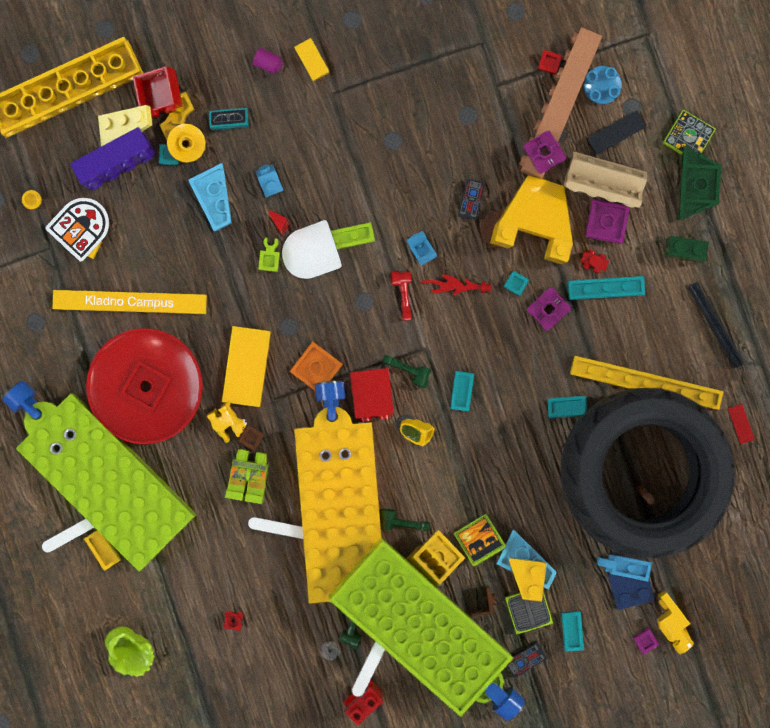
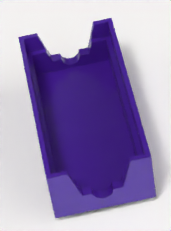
[70,127,156,190]

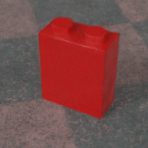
[350,368,394,422]

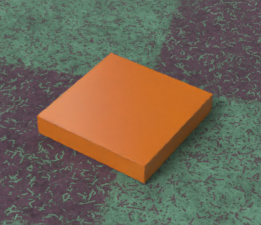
[289,341,343,391]

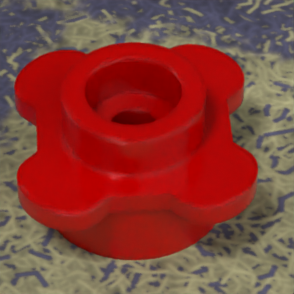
[223,610,244,631]

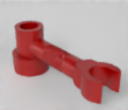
[391,271,411,321]

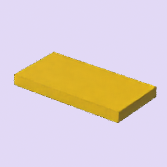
[222,326,271,407]

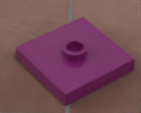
[585,199,630,244]

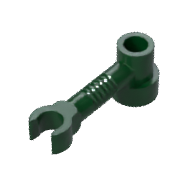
[382,355,431,389]
[380,509,430,532]
[339,620,362,650]

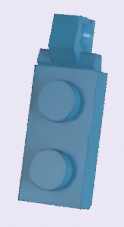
[596,554,652,582]

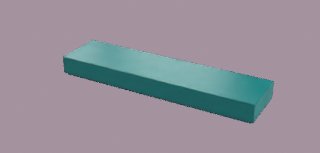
[567,276,645,300]

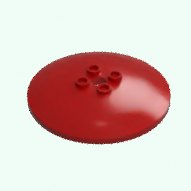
[86,328,203,444]

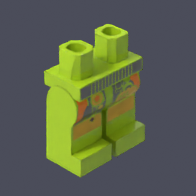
[225,449,269,504]

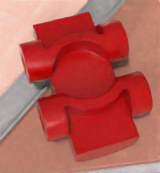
[580,249,609,274]

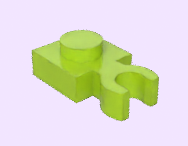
[258,237,280,272]

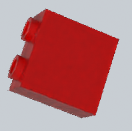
[133,66,183,118]

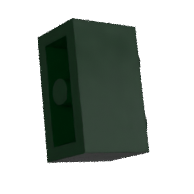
[663,235,709,263]

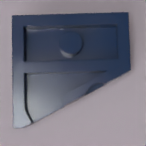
[607,573,655,610]

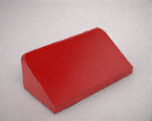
[268,211,289,236]

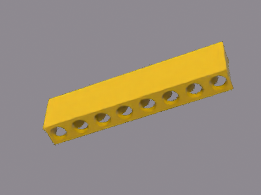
[0,37,143,138]

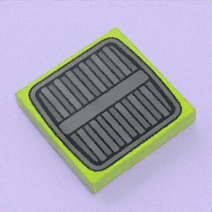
[505,592,553,635]

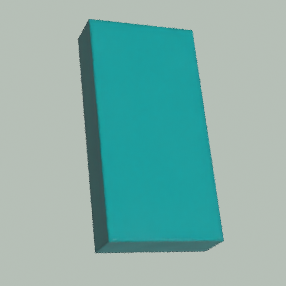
[450,371,474,411]
[548,396,588,419]
[561,611,584,652]

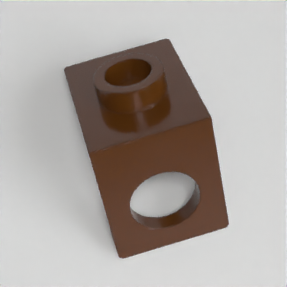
[470,585,496,617]

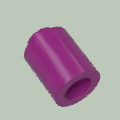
[253,47,283,74]

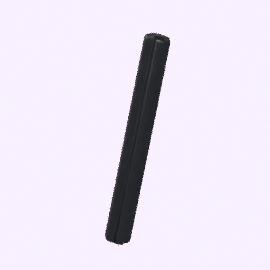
[688,282,744,368]

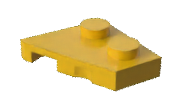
[509,558,546,601]

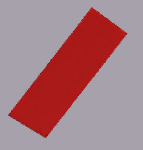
[728,404,755,444]

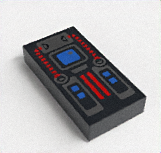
[458,179,486,221]
[507,641,548,678]

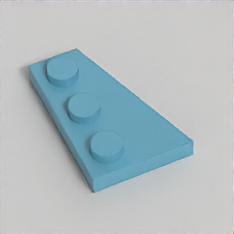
[188,163,232,232]
[496,529,557,590]

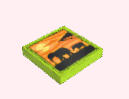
[453,514,506,567]

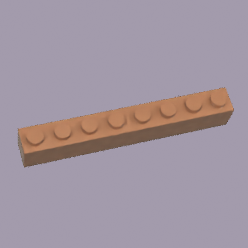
[519,27,602,179]

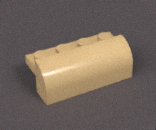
[564,151,647,208]

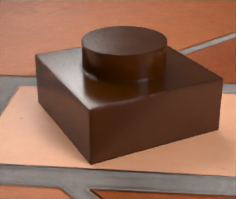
[239,425,265,451]

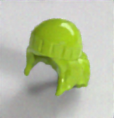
[105,626,155,677]

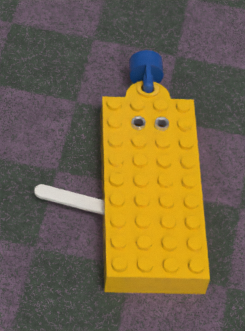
[248,380,382,603]

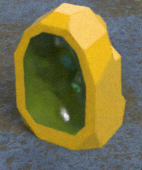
[400,419,435,446]

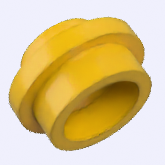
[22,190,42,210]

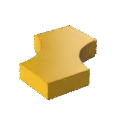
[160,92,195,140]

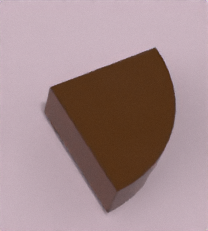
[634,484,655,505]

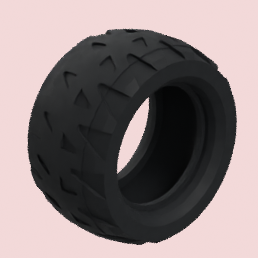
[561,388,735,559]

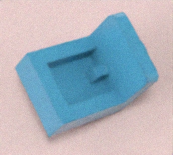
[256,164,283,197]
[407,231,437,266]

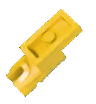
[657,590,694,654]

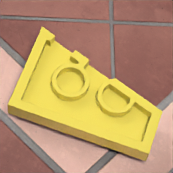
[98,105,152,147]

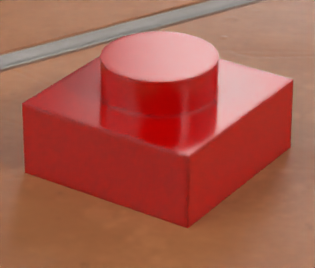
[537,50,562,75]

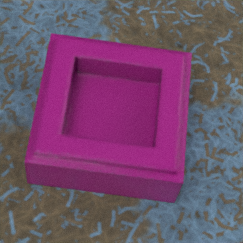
[633,628,660,655]

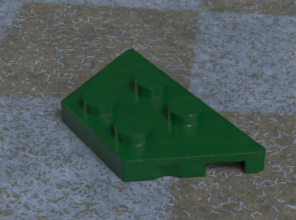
[678,146,722,220]

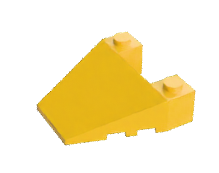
[490,175,573,264]

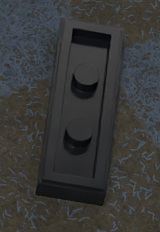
[587,111,646,156]

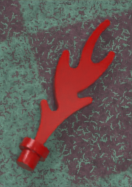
[420,274,491,295]

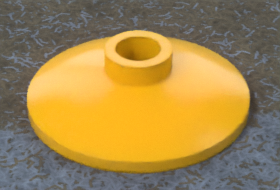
[167,124,205,163]

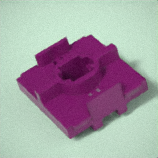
[523,130,566,175]
[527,287,571,331]

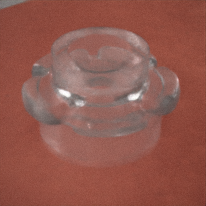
[321,641,340,660]

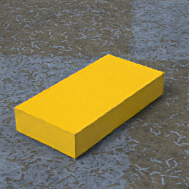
[294,38,329,81]
[84,530,122,571]

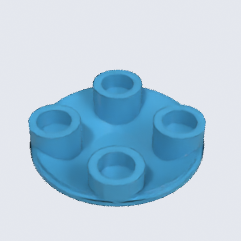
[583,66,622,104]

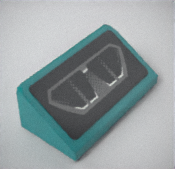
[209,108,249,130]

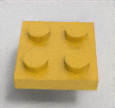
[406,530,465,586]

